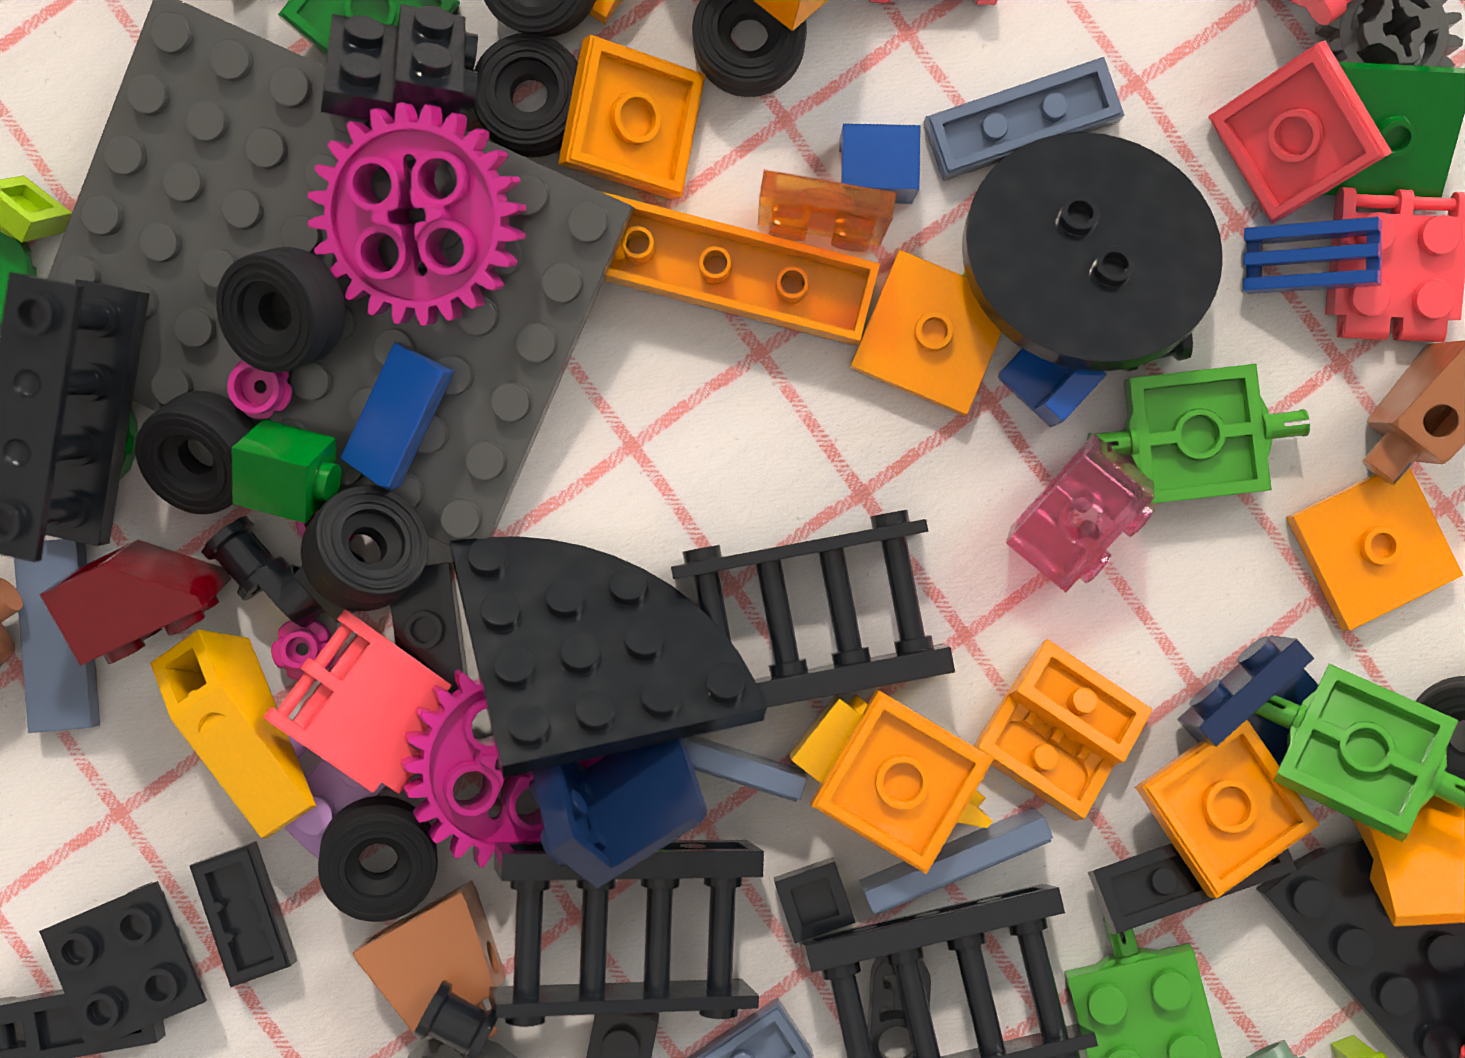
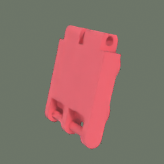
[1325,187,1465,342]
[263,609,452,794]

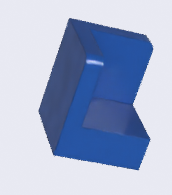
[839,123,921,204]
[998,348,1107,428]

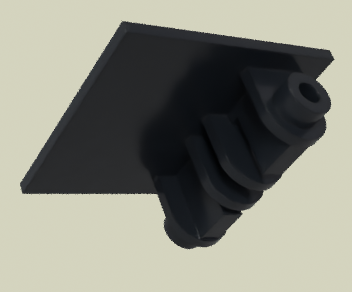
[39,881,207,1051]

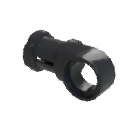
[201,516,325,628]

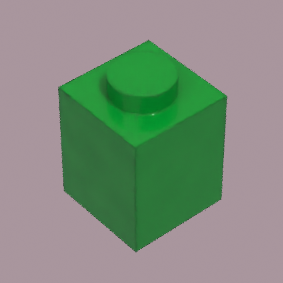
[232,419,342,524]

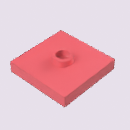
[1208,41,1392,224]

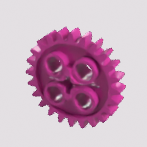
[308,103,526,326]
[401,669,607,868]

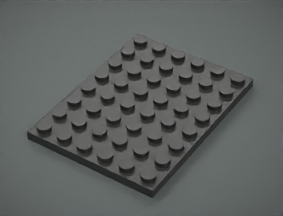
[47,0,635,546]

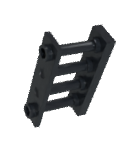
[0,272,150,562]
[671,510,955,708]
[489,840,764,1027]
[799,884,1098,1058]

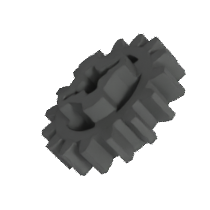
[1315,0,1463,67]

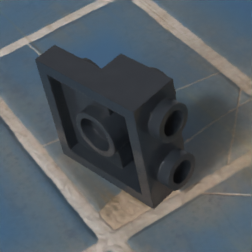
[321,4,478,125]

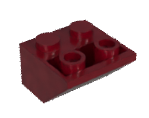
[39,540,231,666]

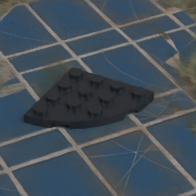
[450,536,766,778]
[1256,837,1465,1058]

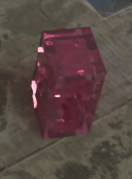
[1006,433,1155,593]

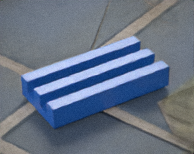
[1243,217,1382,294]

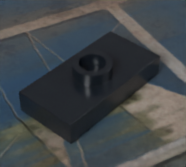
[390,562,468,691]
[189,841,297,988]

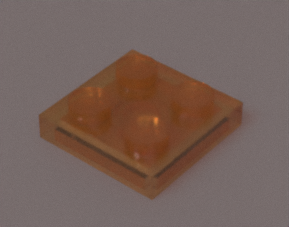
[758,170,897,252]

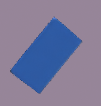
[341,342,455,490]

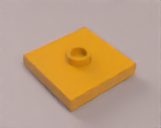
[558,35,706,200]
[849,249,1002,416]
[1286,467,1463,631]
[810,689,994,874]
[1135,720,1320,899]

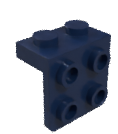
[1177,635,1318,767]
[529,738,707,889]

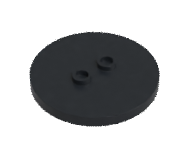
[962,133,1223,371]

